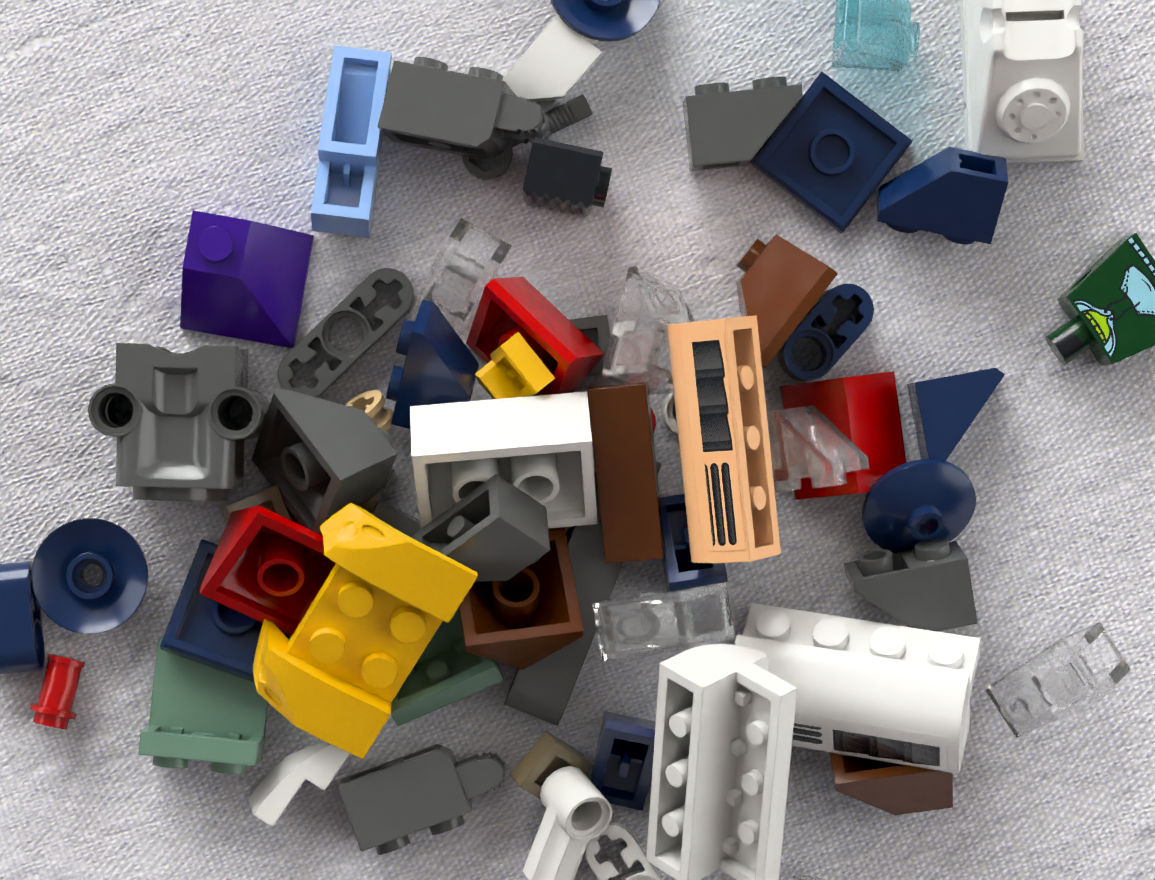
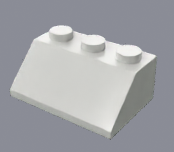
[410,391,598,529]

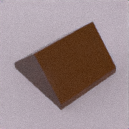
[459,528,584,670]

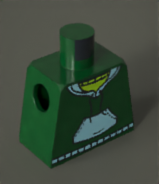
[1045,233,1155,366]

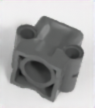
[88,343,270,501]

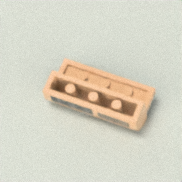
[667,315,781,563]

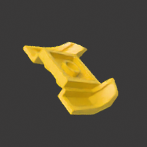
[253,503,478,759]

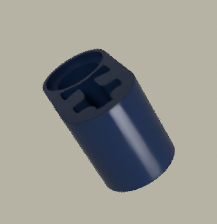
[778,284,874,381]
[0,561,45,674]

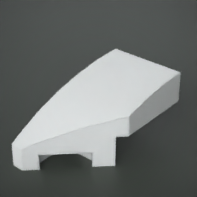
[502,15,602,102]
[248,742,350,827]

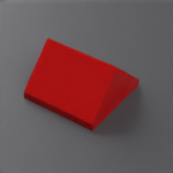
[466,277,605,396]
[780,371,906,500]
[200,505,336,636]

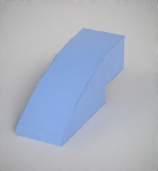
[311,45,392,238]

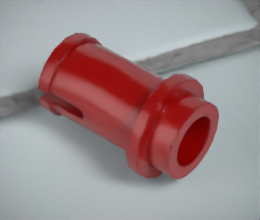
[30,654,85,730]

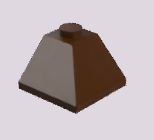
[736,234,838,369]
[829,752,953,815]

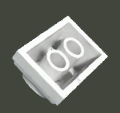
[960,0,1084,165]

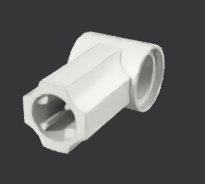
[522,766,613,880]

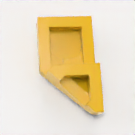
[475,332,555,399]

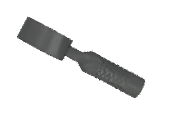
[462,94,593,180]

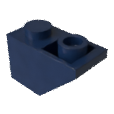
[877,147,1009,245]
[386,300,479,429]

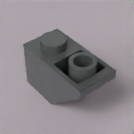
[683,77,803,171]
[844,538,978,632]

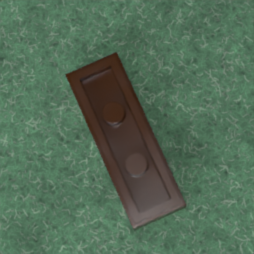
[587,382,666,564]

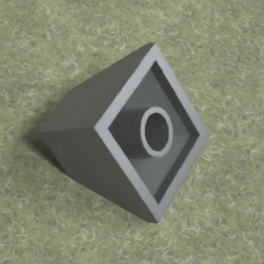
[251,388,397,535]

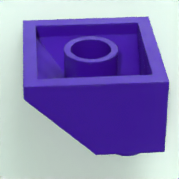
[180,211,314,348]

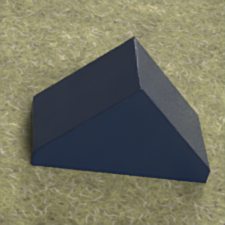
[907,368,1005,461]
[660,494,728,591]
[590,711,656,811]

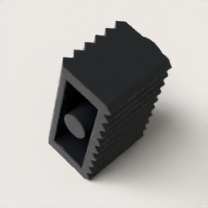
[523,137,612,217]

